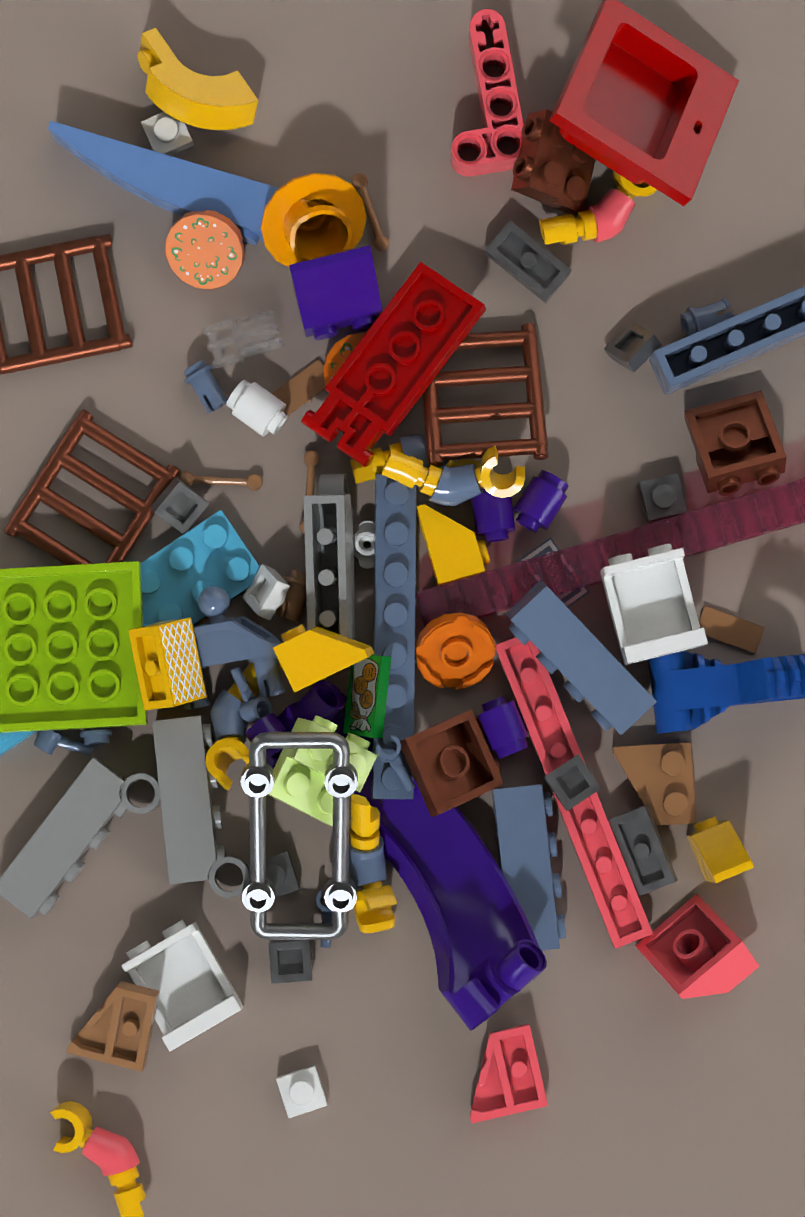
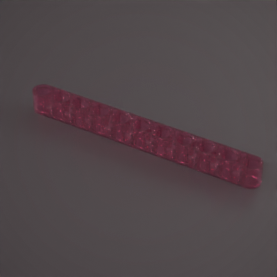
[415,478,805,628]

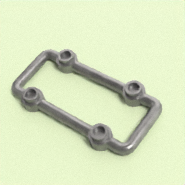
[241,732,358,940]

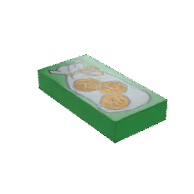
[343,654,391,738]

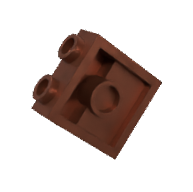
[511,109,596,216]
[684,390,787,496]
[400,709,504,817]

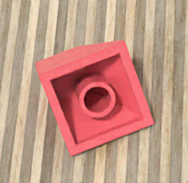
[635,894,759,999]

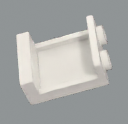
[600,543,708,665]
[121,920,244,1052]

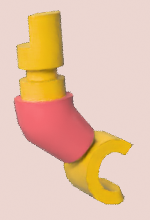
[539,171,657,245]
[49,1101,146,1217]

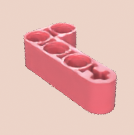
[450,9,524,177]

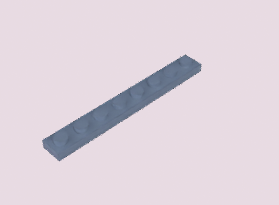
[371,474,416,799]

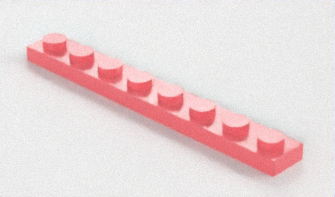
[496,637,653,949]

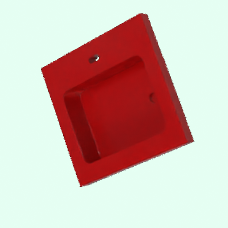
[549,0,739,207]

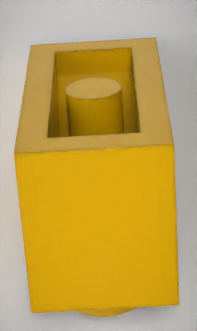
[416,504,490,587]
[273,624,375,693]
[687,816,754,883]

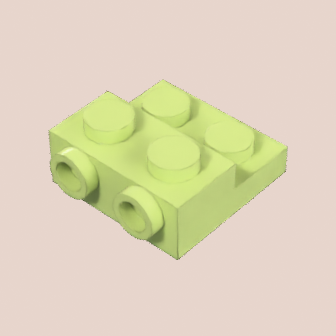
[268,715,377,827]

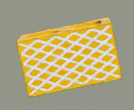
[128,617,207,710]

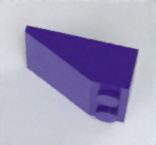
[289,245,382,340]

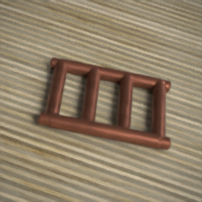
[0,234,133,374]
[422,323,548,467]
[3,409,181,565]

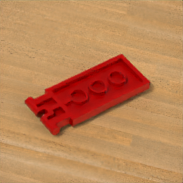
[301,261,486,467]

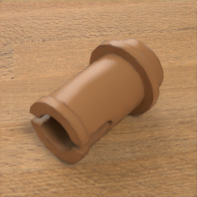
[275,569,306,623]

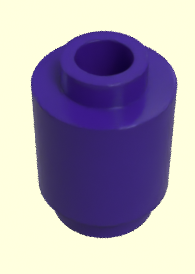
[513,470,569,533]
[471,487,516,543]
[477,696,529,759]

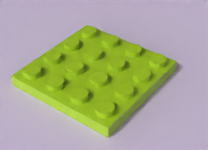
[0,561,148,733]

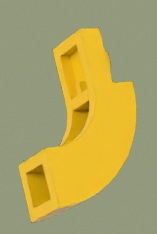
[138,28,258,130]

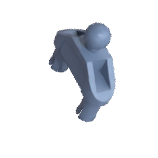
[183,586,285,710]

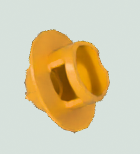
[260,173,367,268]

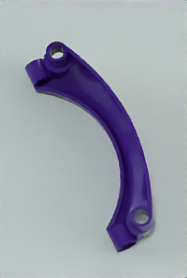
[245,680,547,1031]

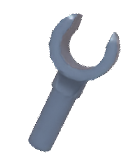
[230,667,273,722]
[34,730,93,756]
[376,735,416,791]
[316,890,332,948]

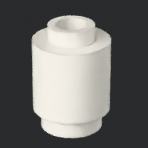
[226,379,288,437]

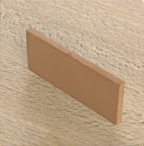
[271,359,326,416]
[699,606,765,654]

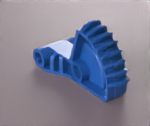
[648,651,805,734]

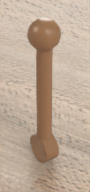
[352,173,390,251]
[299,450,320,533]
[179,471,263,491]

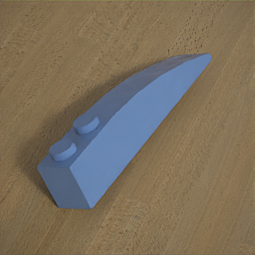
[48,121,279,245]

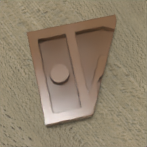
[612,742,697,826]
[66,981,160,1072]

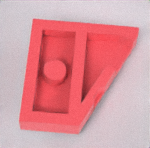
[469,1023,548,1124]

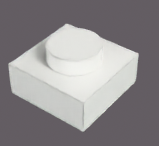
[141,112,194,156]
[242,564,290,620]
[276,1065,328,1119]

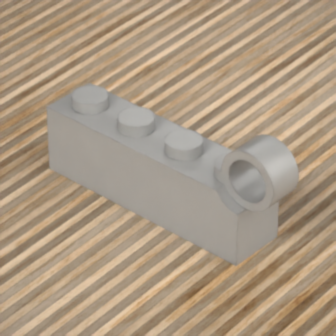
[303,473,356,640]
[152,715,250,898]
[0,758,161,919]

